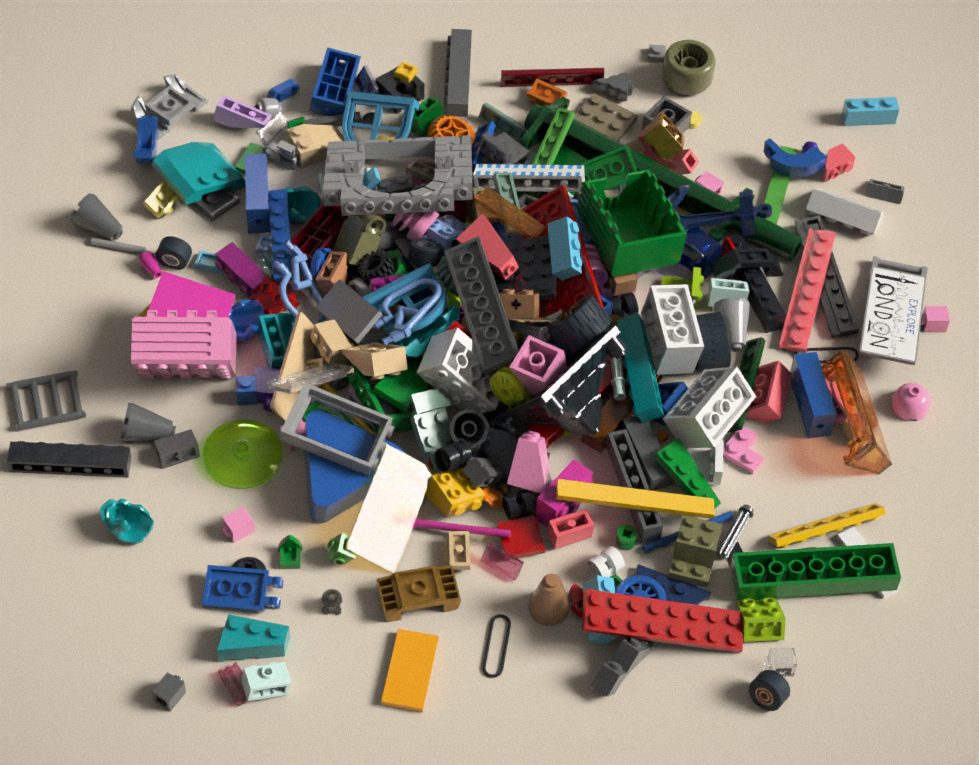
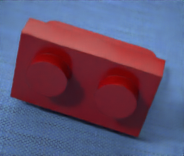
[248,276,300,315]

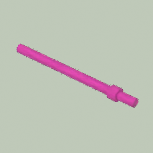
[391,516,511,538]

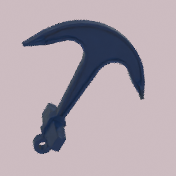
[666,185,772,259]

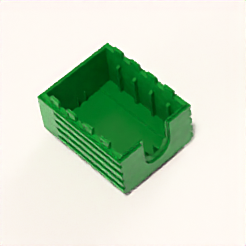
[576,170,687,277]

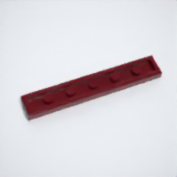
[500,68,605,87]

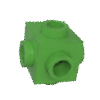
[326,533,360,565]

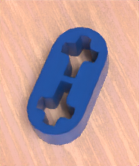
[267,79,300,103]

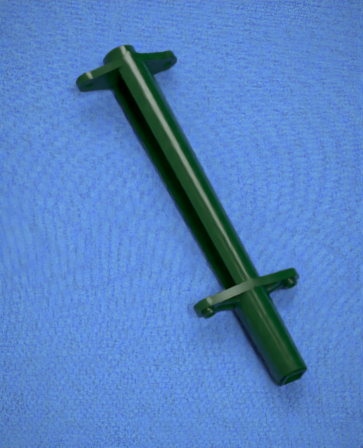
[520,96,803,261]

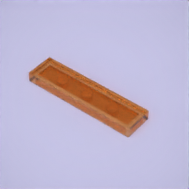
[475,187,544,238]

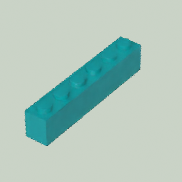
[617,313,664,423]

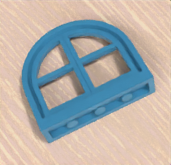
[342,91,420,141]
[362,263,448,333]

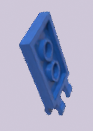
[202,565,284,612]

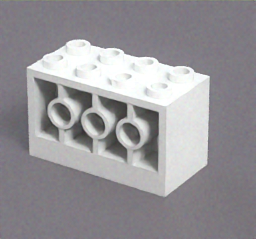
[641,284,704,375]
[417,327,499,414]
[663,367,756,448]

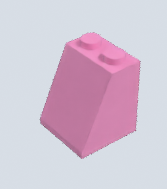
[510,335,567,395]
[507,431,552,493]

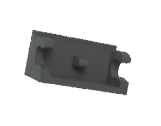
[154,429,200,469]

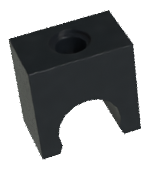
[376,66,425,114]

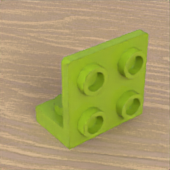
[737,597,786,642]

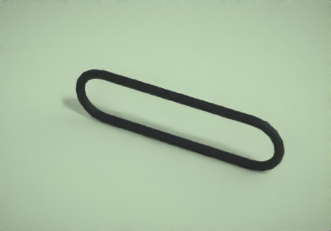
[794,347,859,363]
[483,614,511,678]

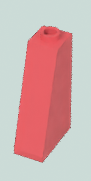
[456,214,519,280]

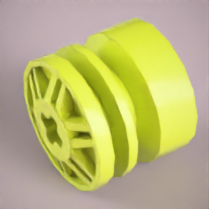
[490,363,530,406]

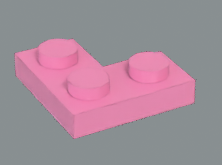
[723,426,764,475]

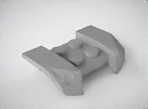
[131,74,208,140]

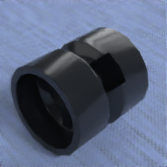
[606,292,639,317]
[434,440,472,473]
[502,489,537,520]

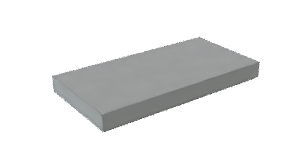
[315,279,382,343]

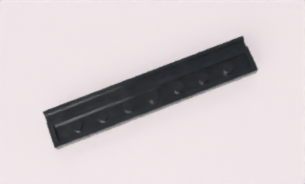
[795,215,859,339]

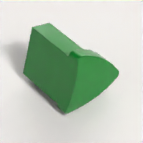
[278,535,303,569]

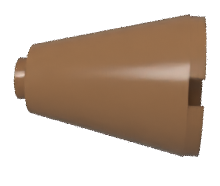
[528,574,569,626]

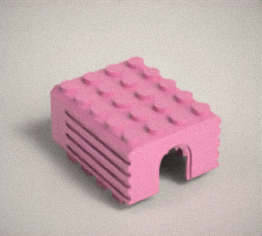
[131,310,237,379]

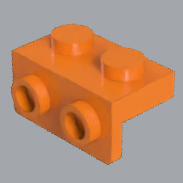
[526,79,568,107]

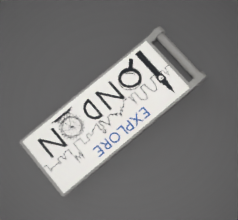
[859,256,928,365]

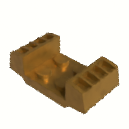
[376,565,461,622]

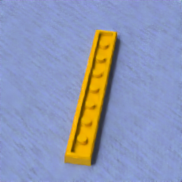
[556,479,715,519]

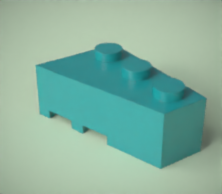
[258,312,295,369]
[217,614,290,662]

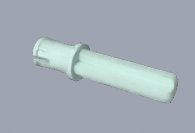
[610,357,626,401]

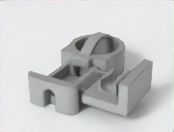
[263,140,299,170]

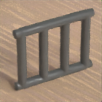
[6,370,86,431]

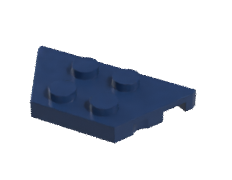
[636,564,711,605]

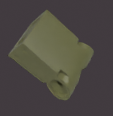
[332,214,386,266]

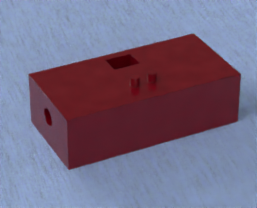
[291,202,348,272]

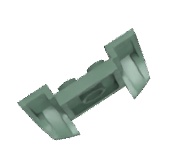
[409,389,454,471]

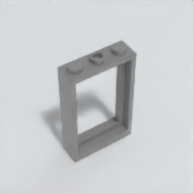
[280,382,394,476]

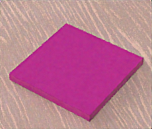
[146,271,236,317]

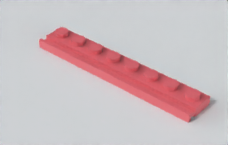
[779,228,836,353]

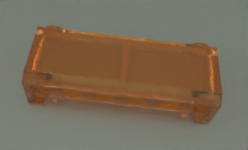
[821,349,892,475]

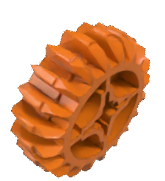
[428,114,475,145]

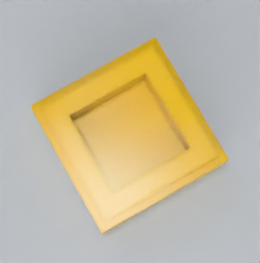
[394,61,418,83]

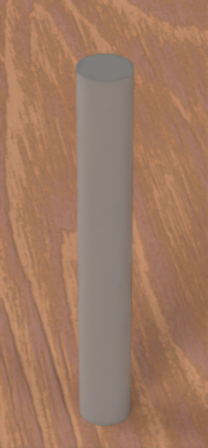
[91,238,146,254]

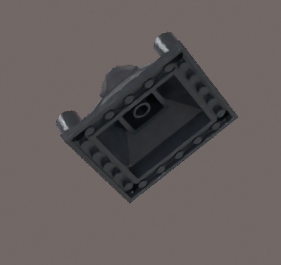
[488,326,627,436]

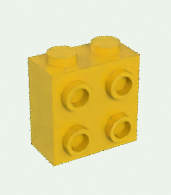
[427,466,485,518]

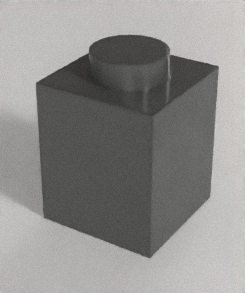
[152,672,186,712]

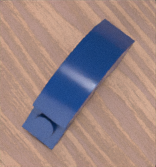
[134,116,158,163]
[764,138,827,177]

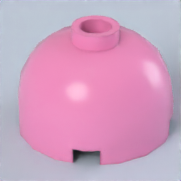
[891,383,930,421]

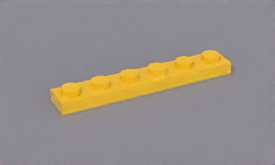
[768,503,886,548]

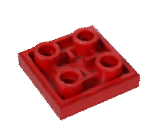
[497,516,545,560]

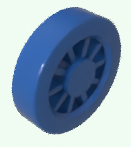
[615,575,666,600]

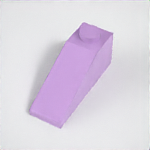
[214,95,272,128]

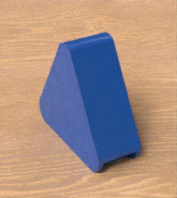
[303,410,404,523]

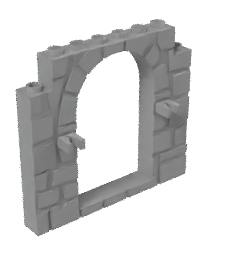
[323,135,473,216]

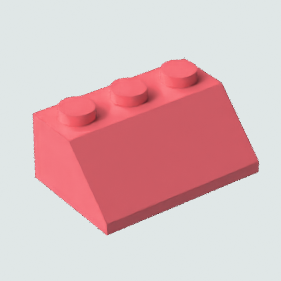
[746,360,792,423]

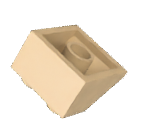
[311,319,352,370]

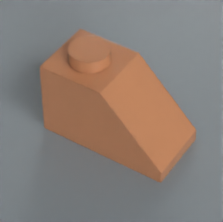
[315,251,347,294]

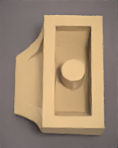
[439,531,470,570]

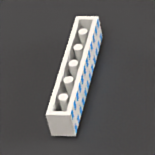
[473,164,585,192]

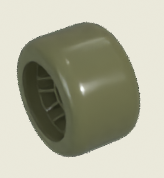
[662,40,716,95]

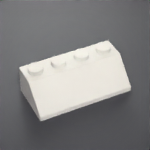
[806,188,885,235]

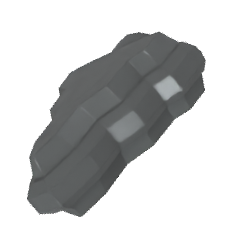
[591,73,633,101]

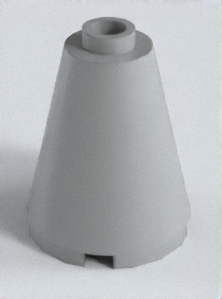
[712,298,750,352]

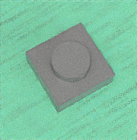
[648,44,666,62]

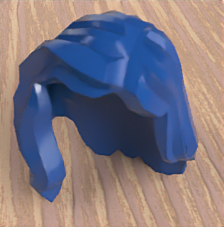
[229,299,265,341]

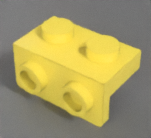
[142,179,181,218]

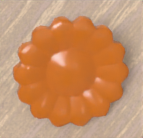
[482,487,503,509]

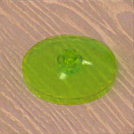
[203,419,282,489]

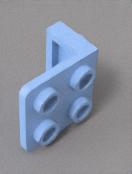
[421,214,465,257]

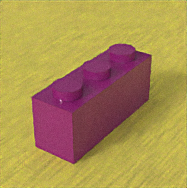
[215,242,269,297]

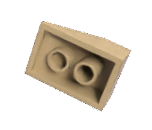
[287,124,345,168]
[342,342,408,379]

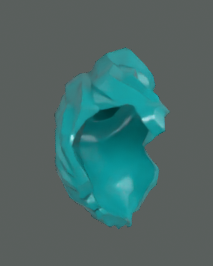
[286,186,321,223]
[100,498,154,544]

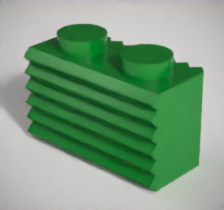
[411,97,445,136]

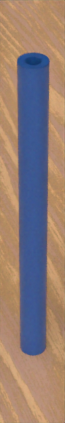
[642,511,733,553]

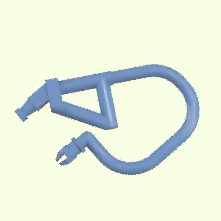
[274,240,326,325]
[372,278,442,346]

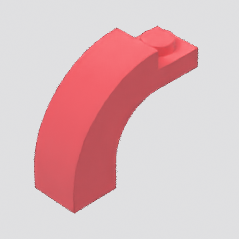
[638,126,699,175]

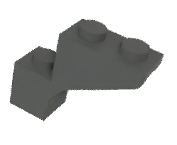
[591,638,653,696]

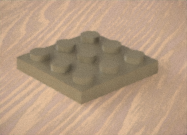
[574,93,638,142]

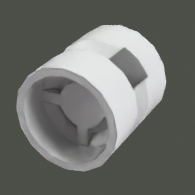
[586,546,625,577]

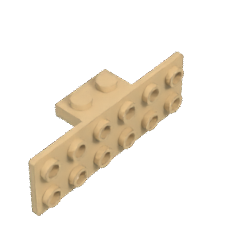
[270,312,327,423]

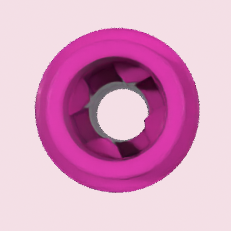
[138,251,162,279]

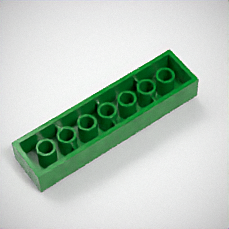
[731,543,901,600]

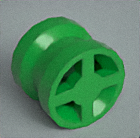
[616,525,637,550]

